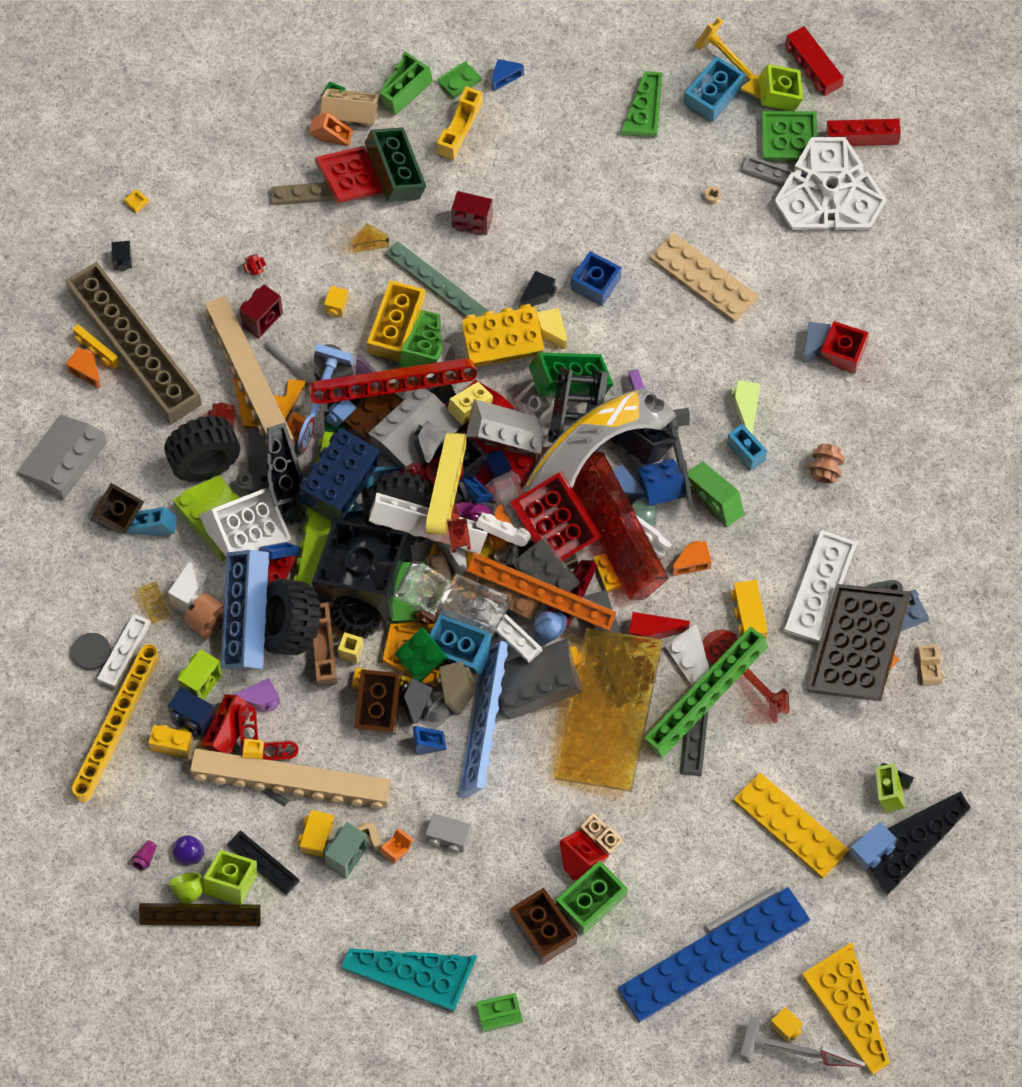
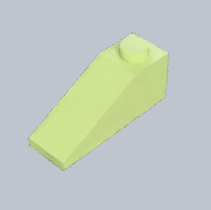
[731,380,760,433]

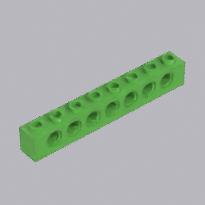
[644,626,768,758]

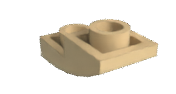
[579,813,623,854]

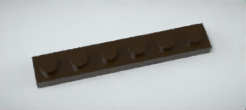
[139,903,261,926]

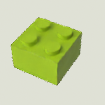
[759,64,803,111]
[178,649,223,700]
[203,850,257,905]

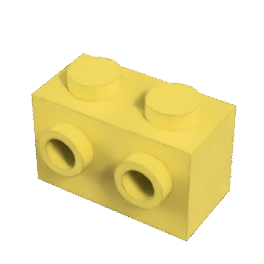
[447,382,493,425]

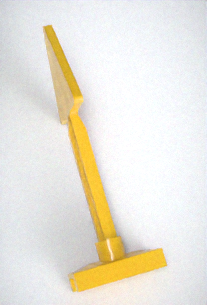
[694,17,761,99]

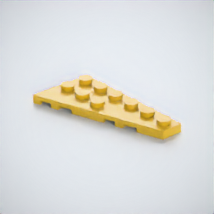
[802,942,890,1076]

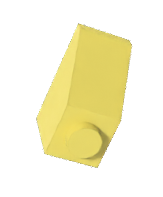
[537,308,568,349]

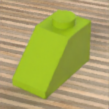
[876,763,905,812]

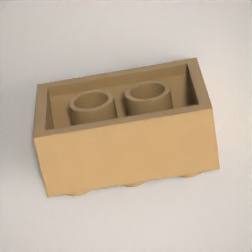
[321,88,380,126]

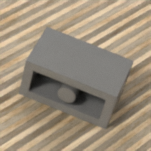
[425,813,471,853]

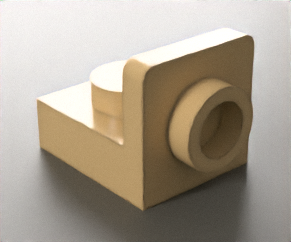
[358,822,382,852]

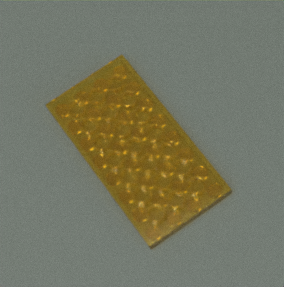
[554,628,663,792]

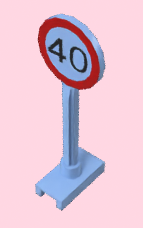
[297,343,355,453]

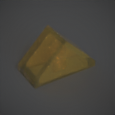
[352,223,390,253]

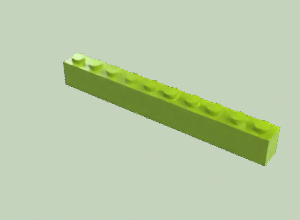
[294,431,333,588]

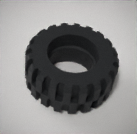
[164,415,241,482]
[364,471,434,546]
[264,579,321,655]

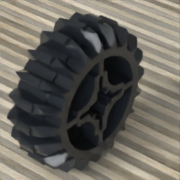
[330,596,382,639]

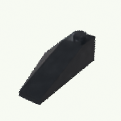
[267,422,303,507]

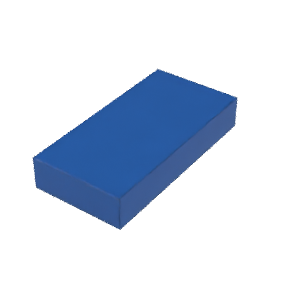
[259,542,300,559]

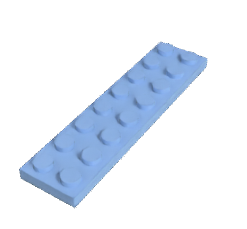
[458,641,508,798]

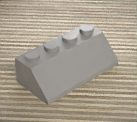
[466,399,545,454]

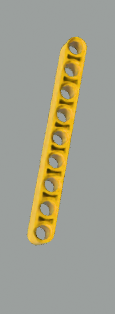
[72,644,159,803]

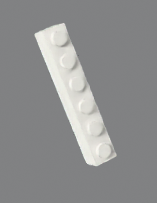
[369,493,487,553]

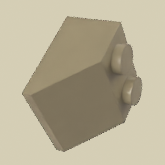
[439,661,477,715]

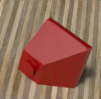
[559,830,609,881]

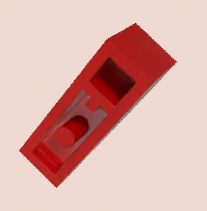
[628,612,690,644]

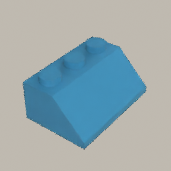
[430,614,491,675]

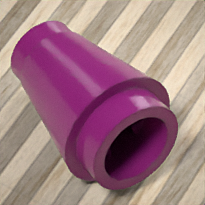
[131,840,157,871]

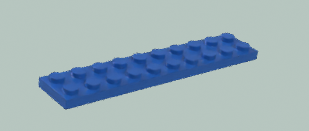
[618,887,811,1023]

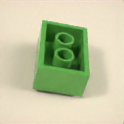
[556,860,628,935]

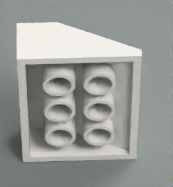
[200,487,292,557]

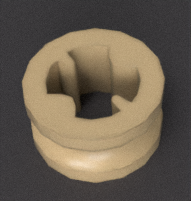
[705,186,721,204]

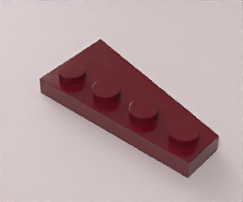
[547,560,598,627]

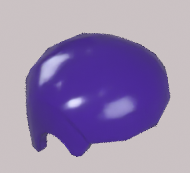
[172,835,204,866]

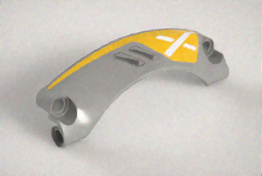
[522,388,676,494]

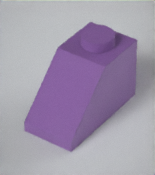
[234,678,280,712]

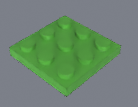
[762,111,817,162]

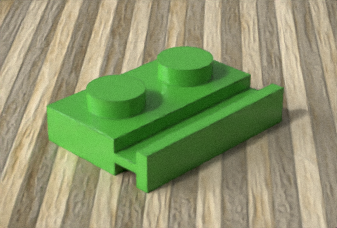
[438,61,482,100]
[476,993,523,1032]

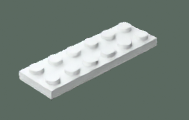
[784,530,857,644]

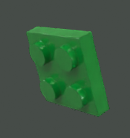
[394,627,447,682]

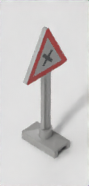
[741,1016,865,1067]

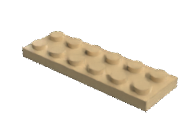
[650,232,759,323]

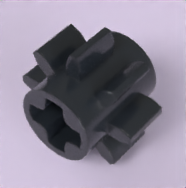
[281,500,305,525]

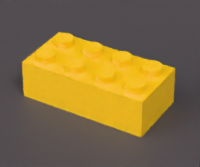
[367,280,426,362]

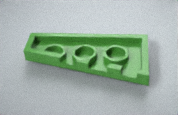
[621,71,663,137]

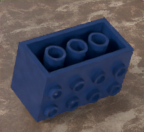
[299,428,380,521]

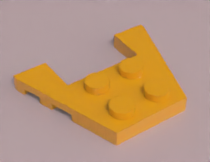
[233,377,306,429]
[383,621,440,690]

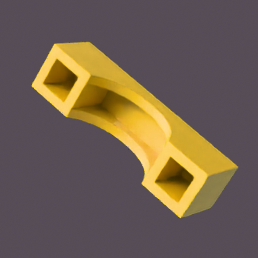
[437,86,483,161]

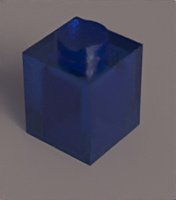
[485,450,512,484]

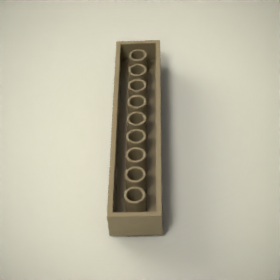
[65,261,202,425]

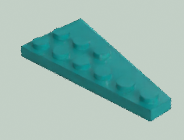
[341,949,477,1013]

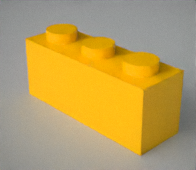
[730,579,768,639]

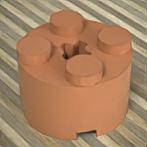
[183,593,224,640]

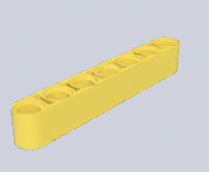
[426,433,467,535]

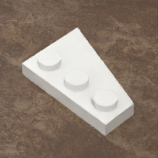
[665,624,710,686]

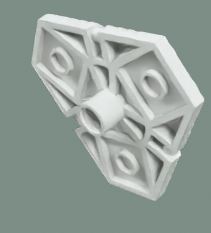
[774,137,887,230]

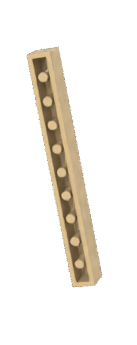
[204,295,296,449]
[190,749,391,809]

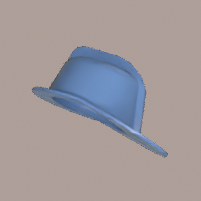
[533,611,567,647]

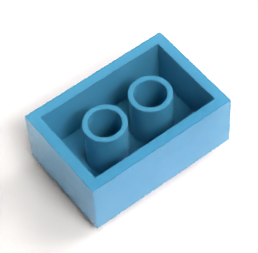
[684,56,746,122]

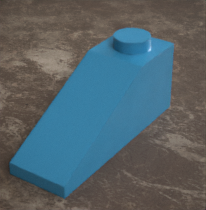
[116,507,177,536]

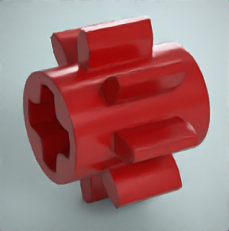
[242,254,266,276]

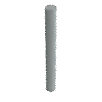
[265,341,317,393]
[706,887,778,933]

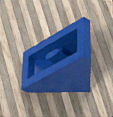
[492,59,524,91]
[413,726,447,755]

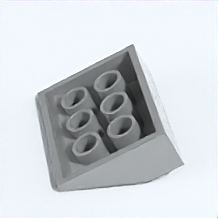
[368,388,464,469]
[17,415,107,500]

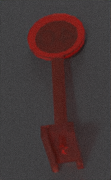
[426,456,471,553]
[703,629,790,723]

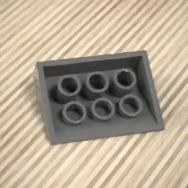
[499,639,583,719]

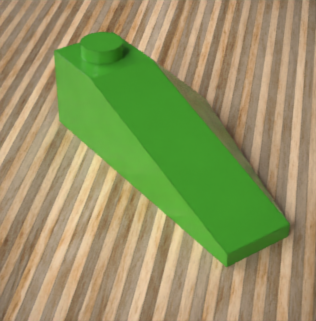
[399,310,442,368]

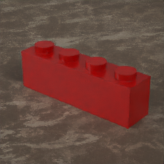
[785,26,844,96]
[825,118,901,146]

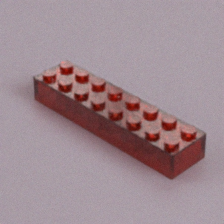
[572,452,669,600]

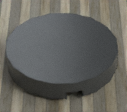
[72,633,111,670]

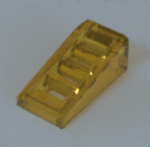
[138,581,170,624]

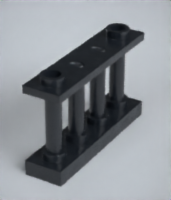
[548,367,608,443]

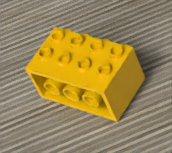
[460,304,544,369]

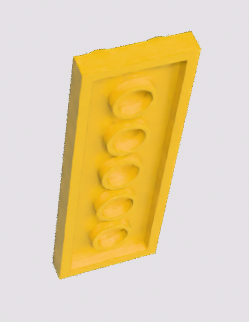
[733,772,850,879]

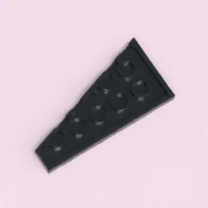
[870,791,971,896]

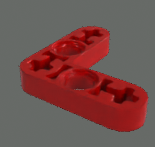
[238,704,299,760]

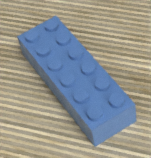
[221,550,269,671]

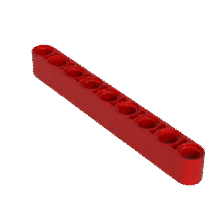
[308,358,477,404]

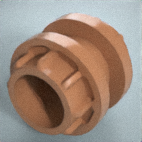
[808,444,845,484]

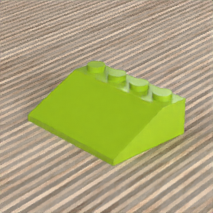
[173,475,240,562]

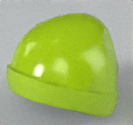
[168,872,204,904]

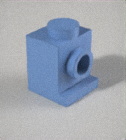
[325,400,356,428]

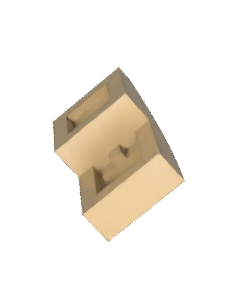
[918,644,943,685]

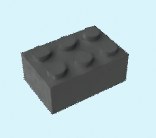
[512,537,580,609]

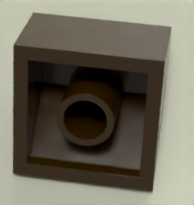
[90,483,144,534]

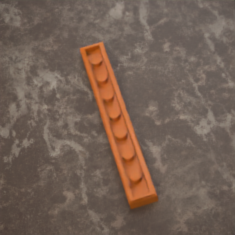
[466,552,617,631]

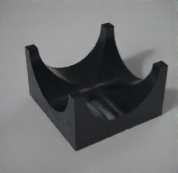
[312,519,413,621]

